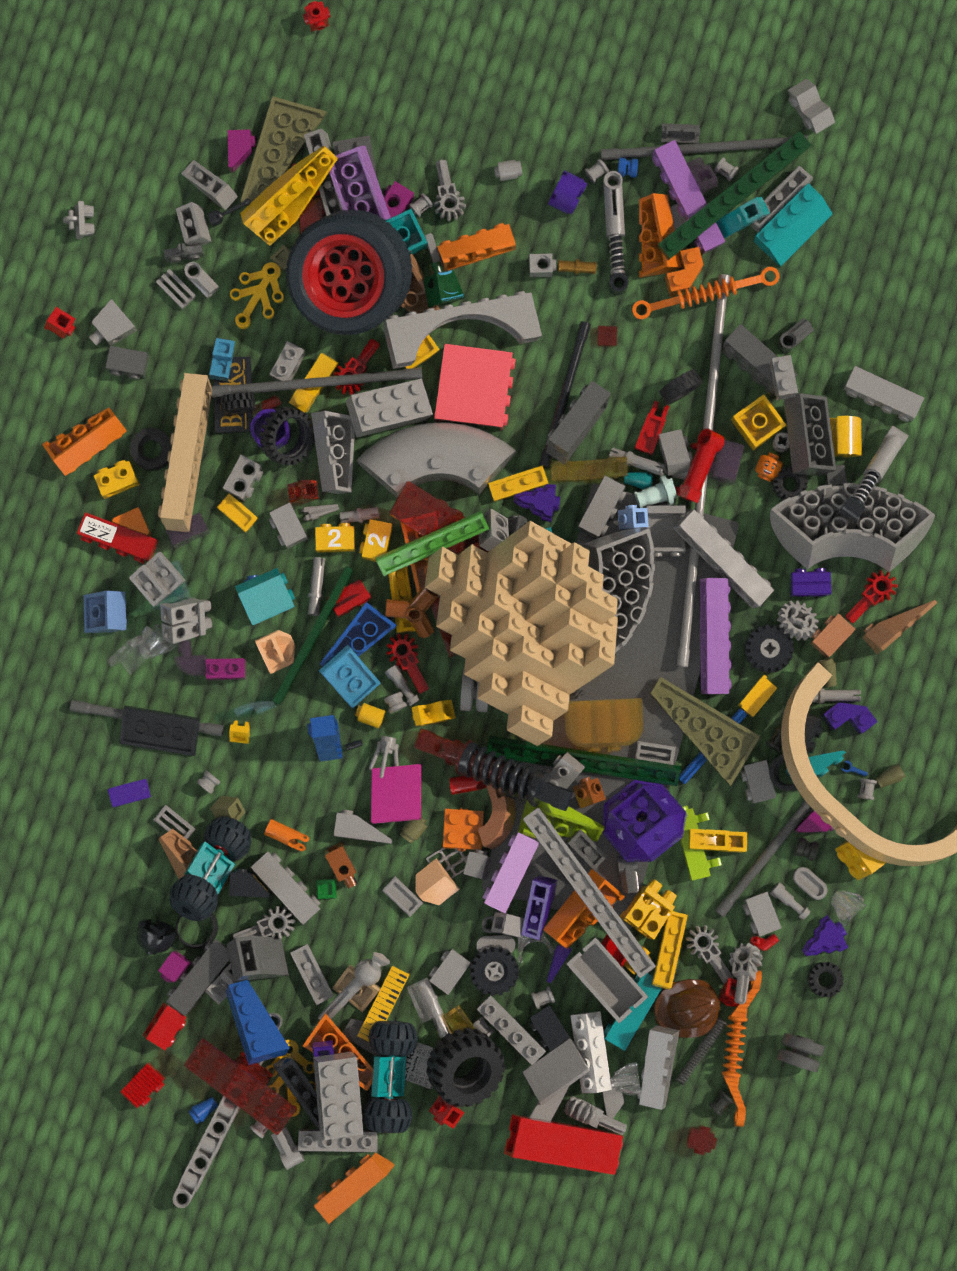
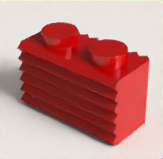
[120,1063,166,1108]

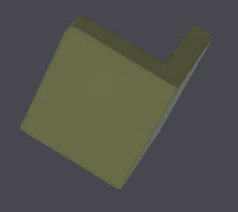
[210,796,245,821]

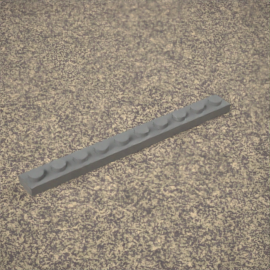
[523,807,656,978]

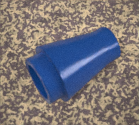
[188,1097,218,1124]

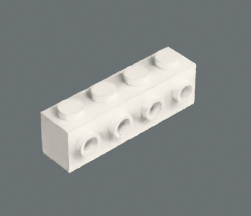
[570,1011,612,1094]

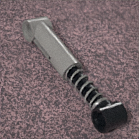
[603,171,629,296]
[839,425,909,523]

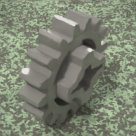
[777,601,819,641]

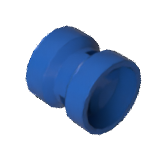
[618,158,638,178]

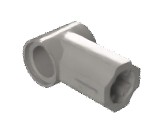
[184,262,219,298]
[271,1127,305,1170]

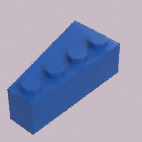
[319,602,397,667]
[307,715,343,762]
[226,980,289,1065]

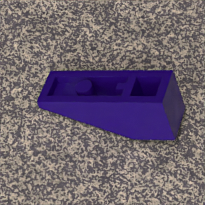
[521,875,558,940]

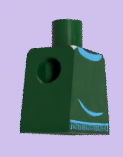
[423,261,465,308]

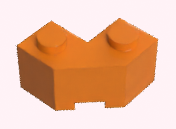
[665,247,704,297]

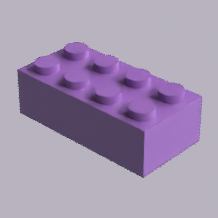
[329,146,391,220]

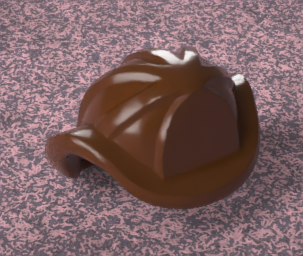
[653,979,720,1038]

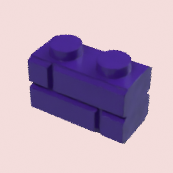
[790,568,831,597]

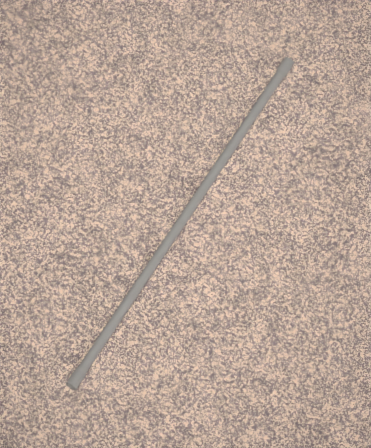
[676,274,730,668]

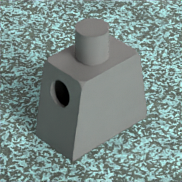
[89,299,137,346]

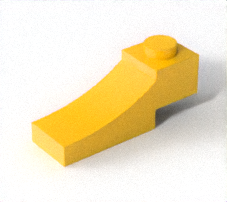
[289,353,338,413]
[689,829,747,853]

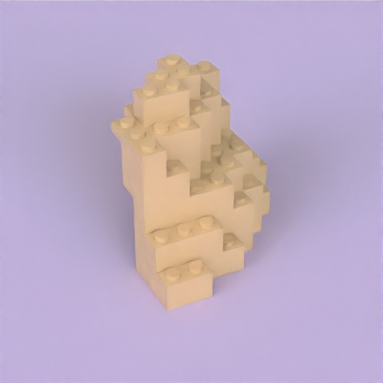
[425,521,618,746]

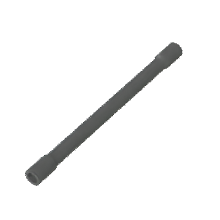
[70,700,224,737]
[715,800,812,918]

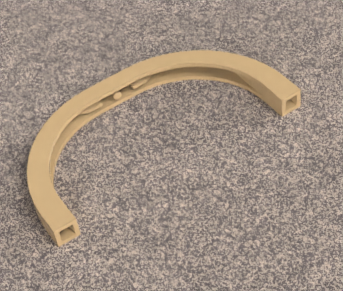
[781,663,957,866]

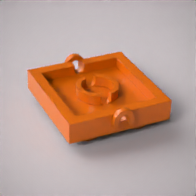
[442,808,484,852]

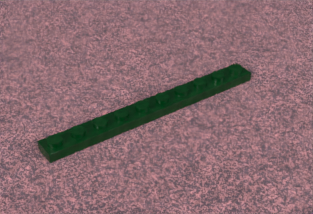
[657,131,812,260]
[487,736,681,786]

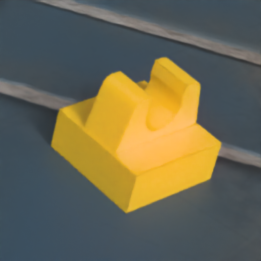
[229,720,250,744]

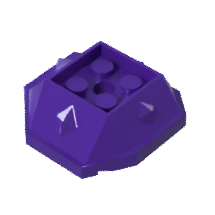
[602,780,687,862]

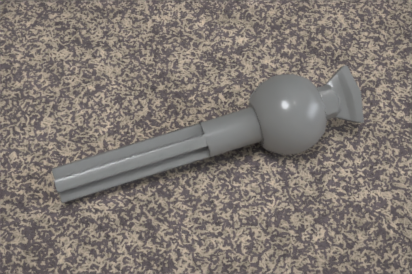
[318,952,390,1020]

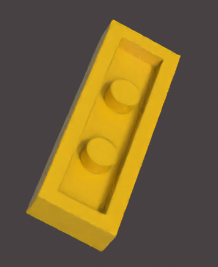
[488,465,548,502]

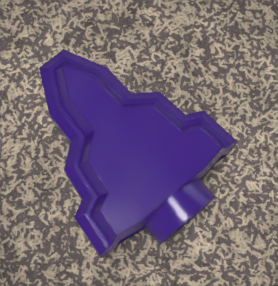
[514,484,560,522]
[802,915,848,956]

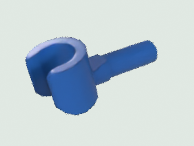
[841,761,868,777]

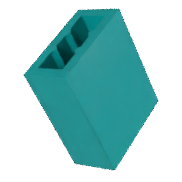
[235,568,295,625]

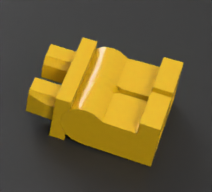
[619,879,676,939]

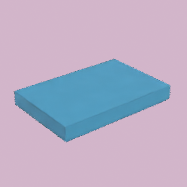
[319,645,381,709]

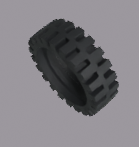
[260,407,315,465]

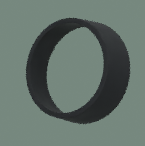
[176,913,218,949]

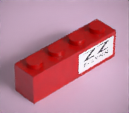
[77,512,158,564]

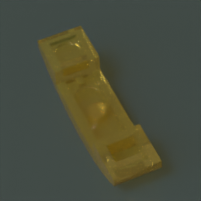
[551,456,628,481]

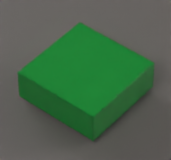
[316,879,337,899]

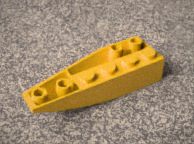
[241,146,338,246]

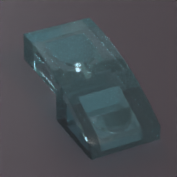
[233,701,276,717]

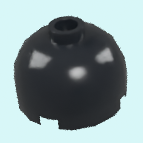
[136,919,176,955]

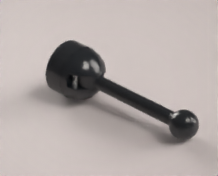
[207,198,251,227]

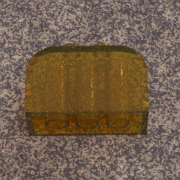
[563,698,643,753]

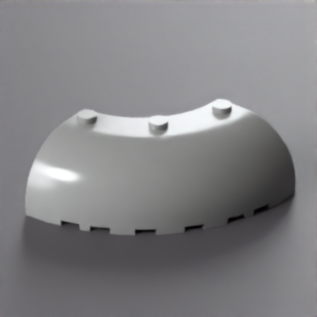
[356,423,517,500]
[770,483,935,572]
[583,527,655,653]

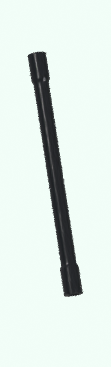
[538,321,591,469]

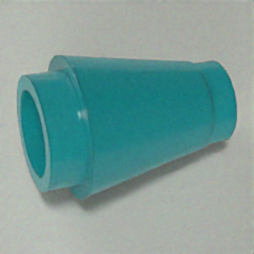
[624,472,653,490]

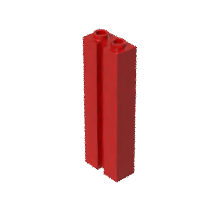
[504,1114,623,1175]

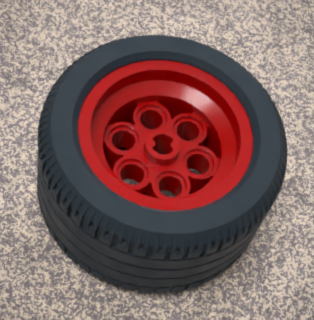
[286,210,412,335]

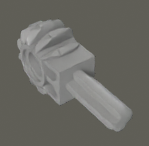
[434,160,466,222]
[233,906,296,939]
[686,925,733,983]
[729,943,763,1005]
[564,1096,627,1135]

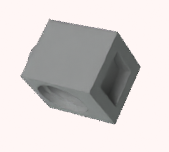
[529,254,556,277]
[464,849,492,880]

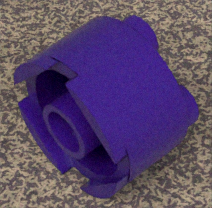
[548,170,587,214]
[250,409,290,449]

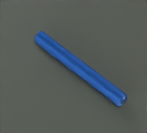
[679,709,747,784]

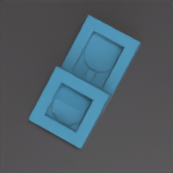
[209,338,235,381]

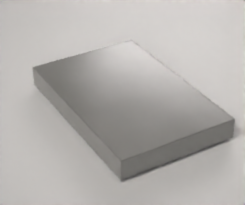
[523,1039,590,1105]

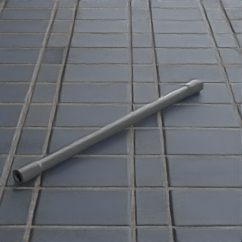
[601,135,808,161]
[212,367,422,397]

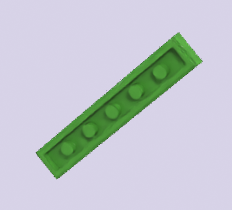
[375,511,489,576]

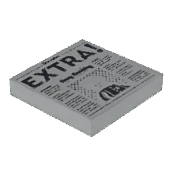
[405,1042,435,1089]

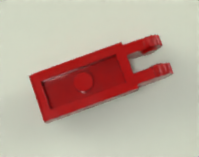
[634,401,670,456]

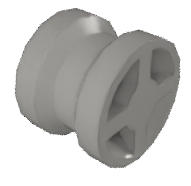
[384,692,407,713]
[197,770,221,794]

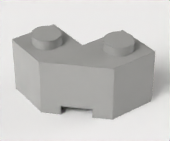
[788,79,835,134]

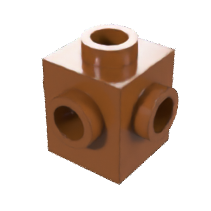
[573,777,606,809]

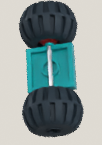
[169,816,251,921]
[363,1021,418,1133]

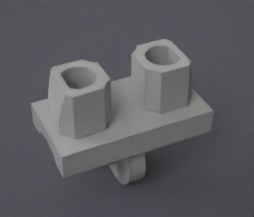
[63,201,95,239]

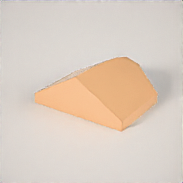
[255,630,295,674]
[416,858,460,905]

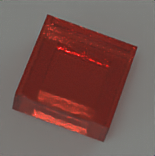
[598,326,617,346]
[260,395,281,410]

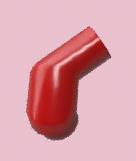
[750,933,779,951]

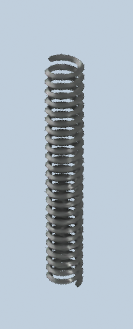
[676,1017,727,1086]

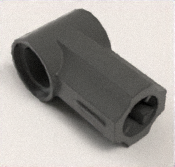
[777,318,814,353]
[617,856,639,894]

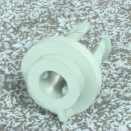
[634,475,677,508]

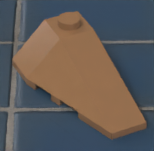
[862,600,937,654]

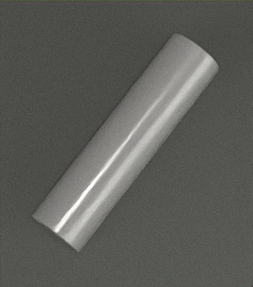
[750,166,813,232]

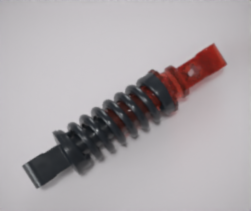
[414,728,574,811]

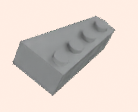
[311,411,355,494]
[638,1025,680,1110]

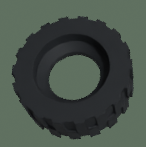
[659,369,702,405]
[130,427,172,471]

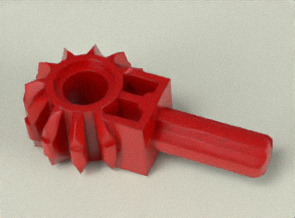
[333,339,380,395]
[845,570,898,624]
[386,634,429,694]

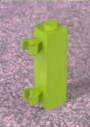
[680,806,722,881]

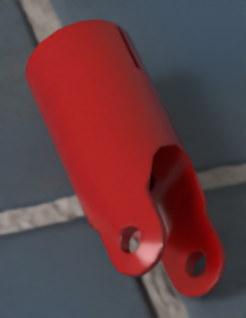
[449,773,489,795]

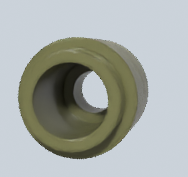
[400,816,428,843]

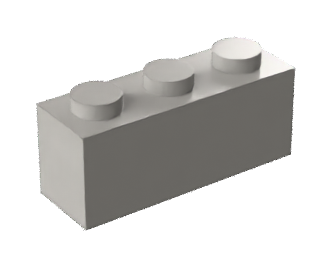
[578,476,626,539]

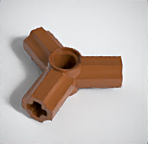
[385,585,438,638]

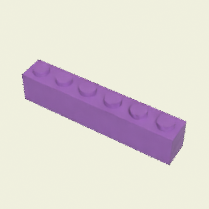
[652,140,725,255]
[700,578,731,694]

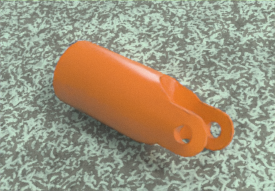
[264,819,309,851]

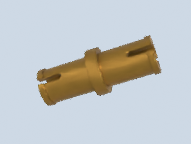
[558,259,597,275]

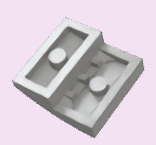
[129,552,186,607]

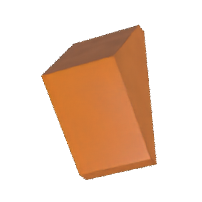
[112,507,151,537]

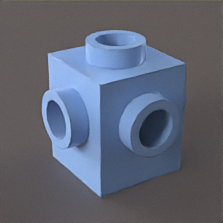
[618,505,649,530]

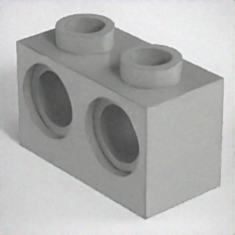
[269,341,306,381]
[223,455,263,502]
[479,508,509,551]

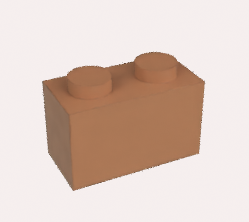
[810,614,855,659]

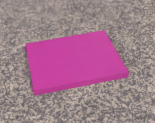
[371,764,421,824]

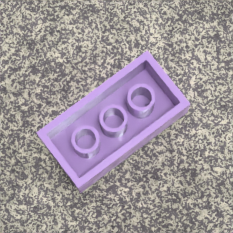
[482,832,539,913]

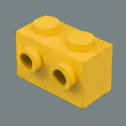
[93,460,140,499]

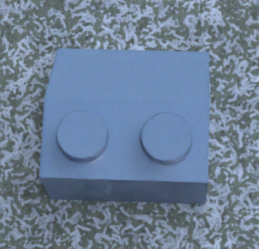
[83,591,127,633]

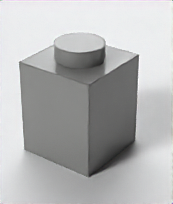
[491,912,525,938]

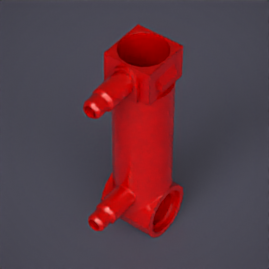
[675,428,725,503]

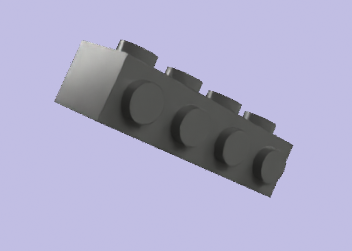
[167,939,230,1016]

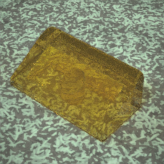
[443,1005,475,1031]

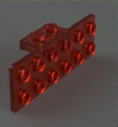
[389,481,489,555]
[184,1038,297,1135]

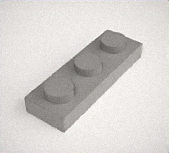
[290,944,334,1005]

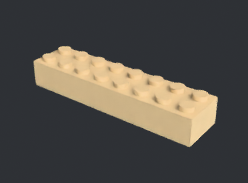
[158,373,212,532]

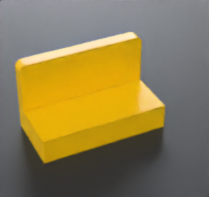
[738,675,777,718]

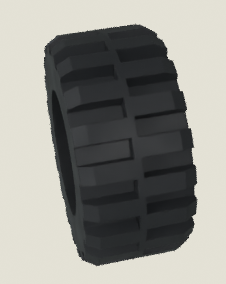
[426,1028,505,1107]

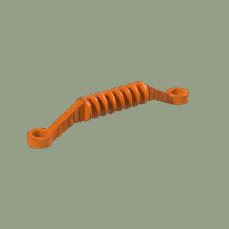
[632,267,780,319]
[721,970,762,1127]

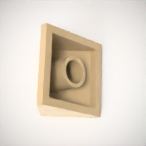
[332,964,381,1012]

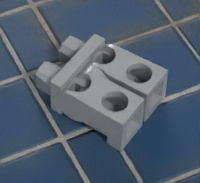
[160,597,212,644]

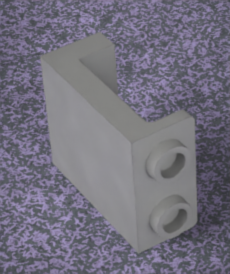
[646,505,686,557]

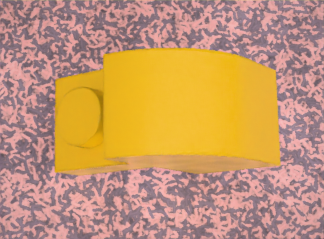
[412,700,456,727]

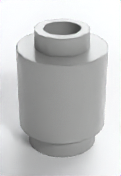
[494,160,522,181]

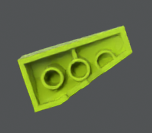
[518,800,604,842]

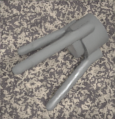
[369,736,399,778]

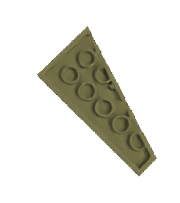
[240,96,327,203]
[651,677,760,786]

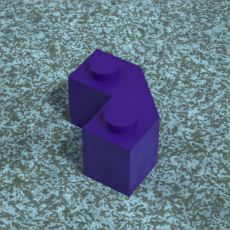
[821,702,878,735]

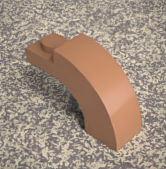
[478,785,516,849]

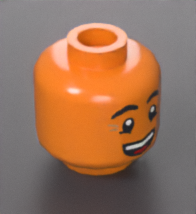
[755,452,783,482]

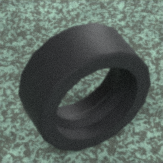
[769,755,797,791]

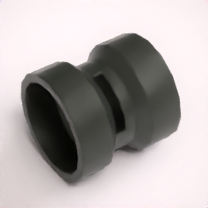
[794,837,819,861]

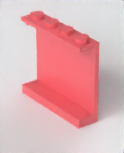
[435,344,516,430]

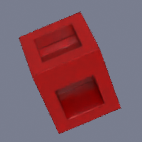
[44,307,76,339]
[719,978,739,1007]

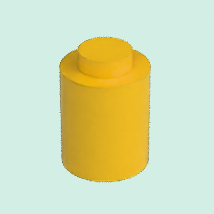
[355,703,386,729]

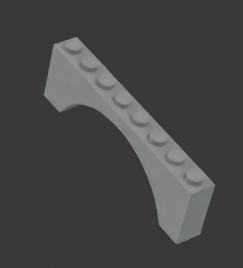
[383,291,542,369]

